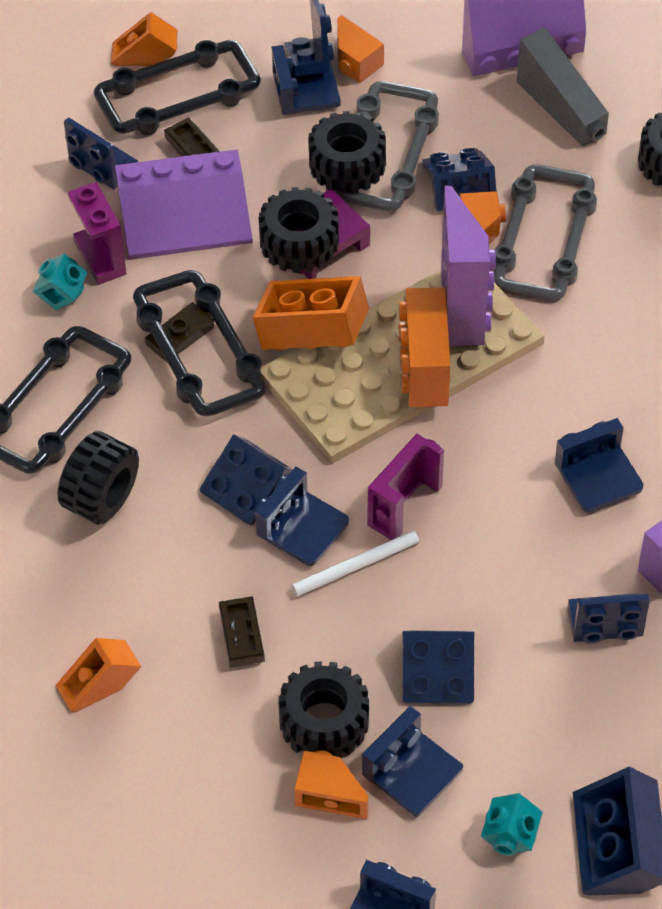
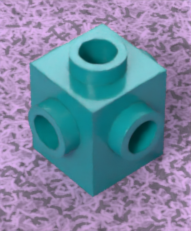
[32,253,88,310]
[481,793,543,856]

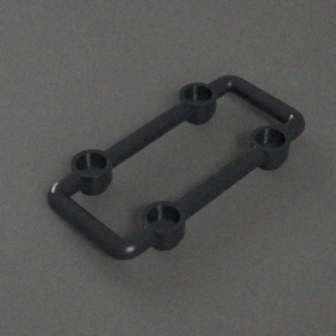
[93,40,261,135]
[133,270,266,417]
[0,326,131,474]

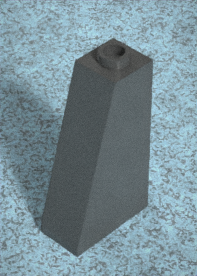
[517,27,609,146]

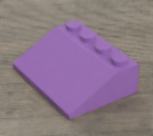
[462,0,586,76]
[115,149,253,260]
[441,186,496,346]

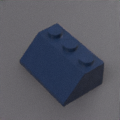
[573,766,662,895]

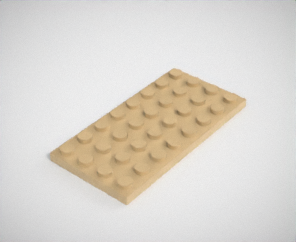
[260,269,545,464]

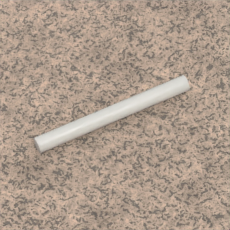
[291,530,419,597]

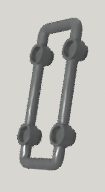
[333,81,439,211]
[494,164,597,301]

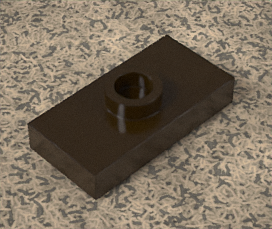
[164,117,220,156]
[145,302,215,362]
[219,596,265,667]

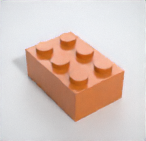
[252,276,369,351]
[399,287,450,407]

